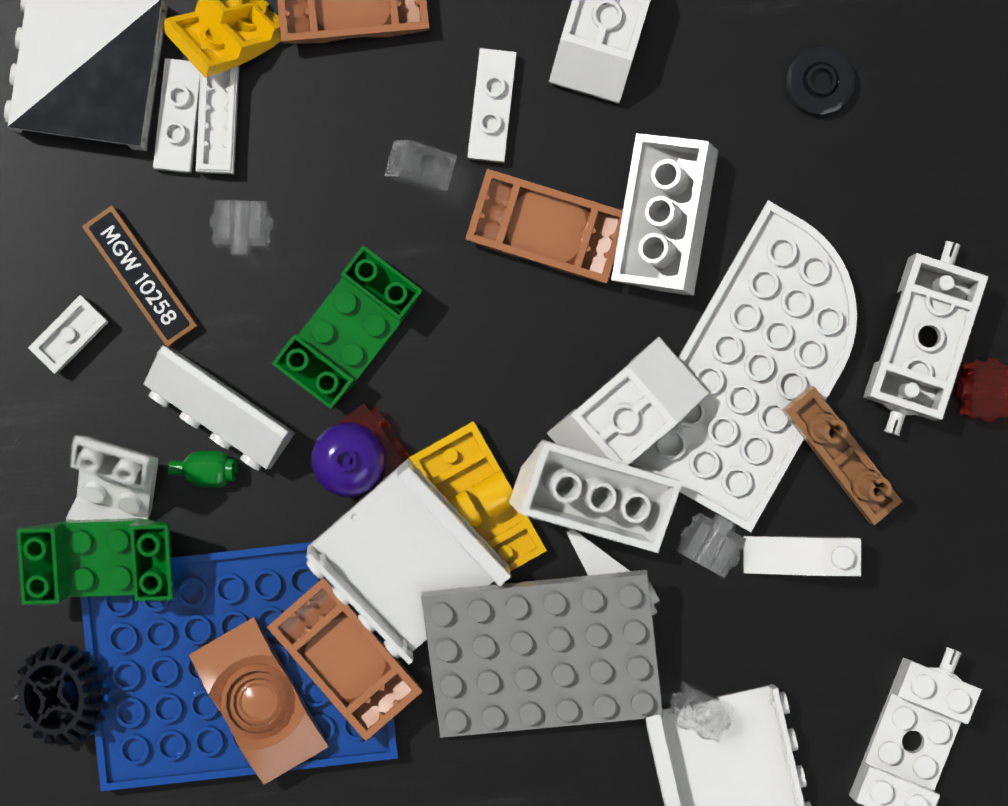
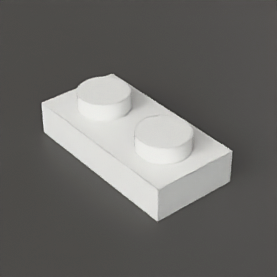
[28,295,109,374]

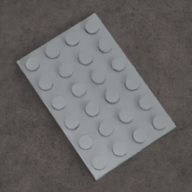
[421,570,663,738]

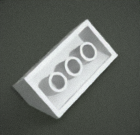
[611,133,718,296]
[144,345,295,471]
[509,440,683,553]

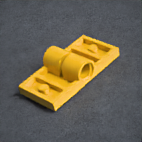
[409,421,547,572]

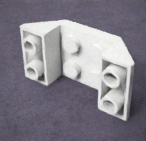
[549,0,650,104]
[547,336,708,465]
[66,435,159,521]

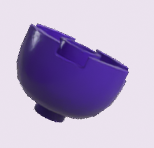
[311,423,386,497]

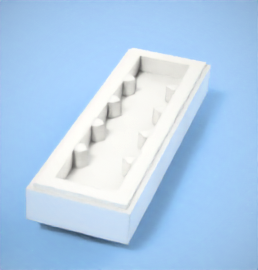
[467,48,516,164]
[153,58,200,173]
[196,66,239,174]

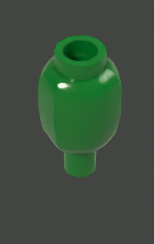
[168,450,238,488]

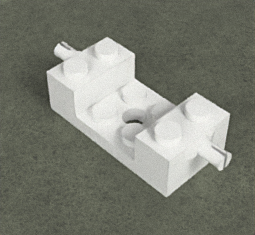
[863,241,989,436]
[849,647,982,806]

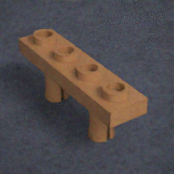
[782,386,903,525]

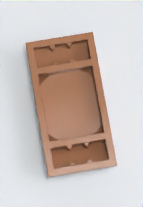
[277,0,429,44]
[465,169,623,284]
[267,577,423,741]
[189,616,329,785]

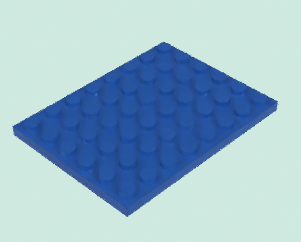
[80,542,399,791]

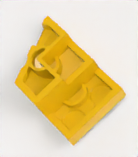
[162,0,281,78]

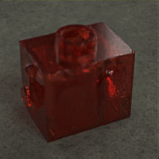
[957,358,1008,422]

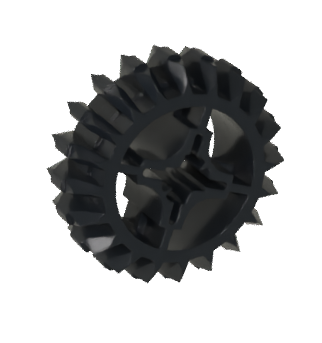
[12,643,111,746]

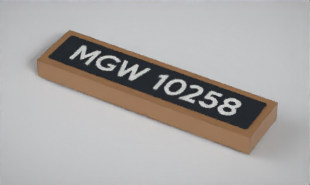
[82,205,199,347]

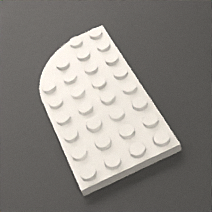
[630,201,857,532]

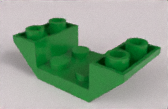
[271,245,423,410]
[17,518,174,605]

